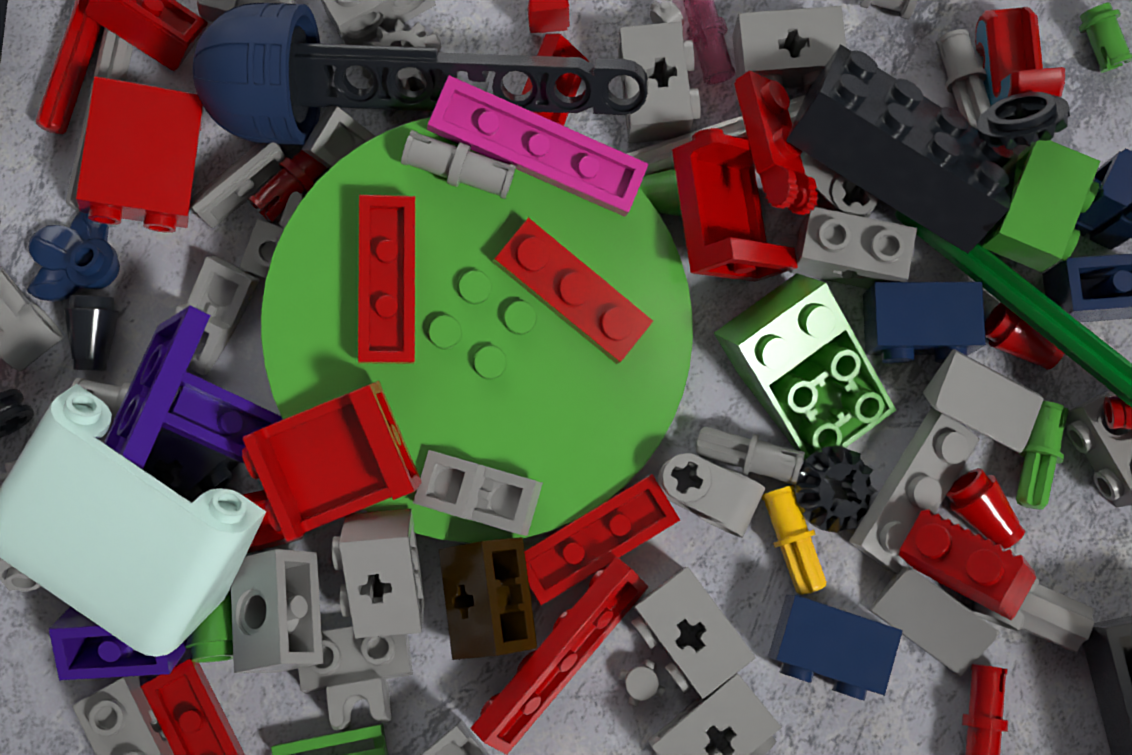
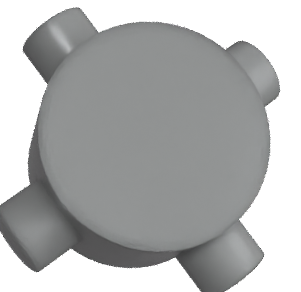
[650,0,684,31]
[618,659,665,707]

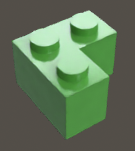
[982,140,1101,272]

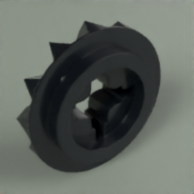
[977,92,1070,150]
[795,446,878,533]

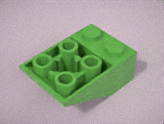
[714,273,896,461]

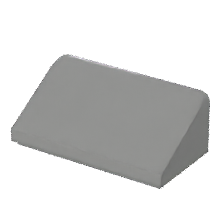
[190,143,286,228]
[923,349,1044,453]
[869,566,1000,676]

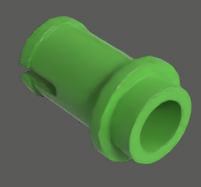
[1079,2,1132,73]

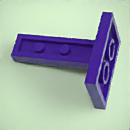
[104,305,283,469]

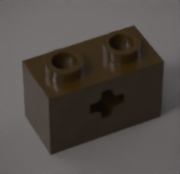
[439,537,537,660]

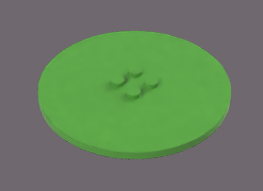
[261,117,693,543]

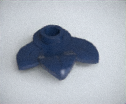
[27,212,120,302]

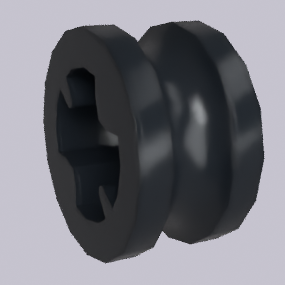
[0,389,34,438]

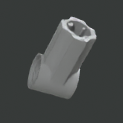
[0,266,64,371]
[972,577,1095,652]

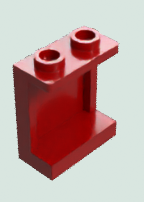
[76,76,204,233]
[672,128,798,282]
[242,381,422,542]

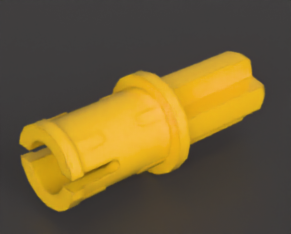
[761,485,827,595]

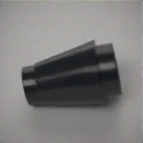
[63,295,119,371]

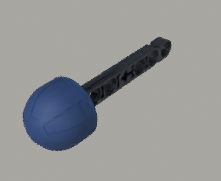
[193,3,648,145]

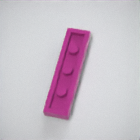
[427,75,648,217]

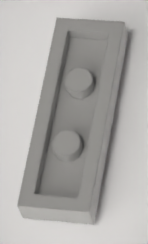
[849,408,980,574]

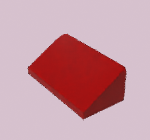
[85,0,208,71]

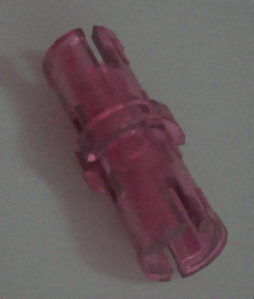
[683,0,736,85]

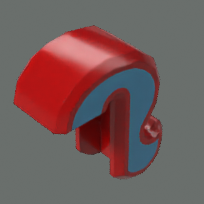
[975,7,1065,106]

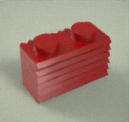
[898,509,1036,620]

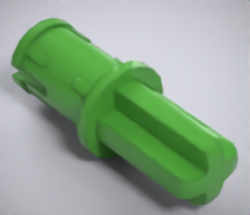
[1016,401,1069,510]

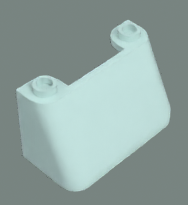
[0,384,266,656]

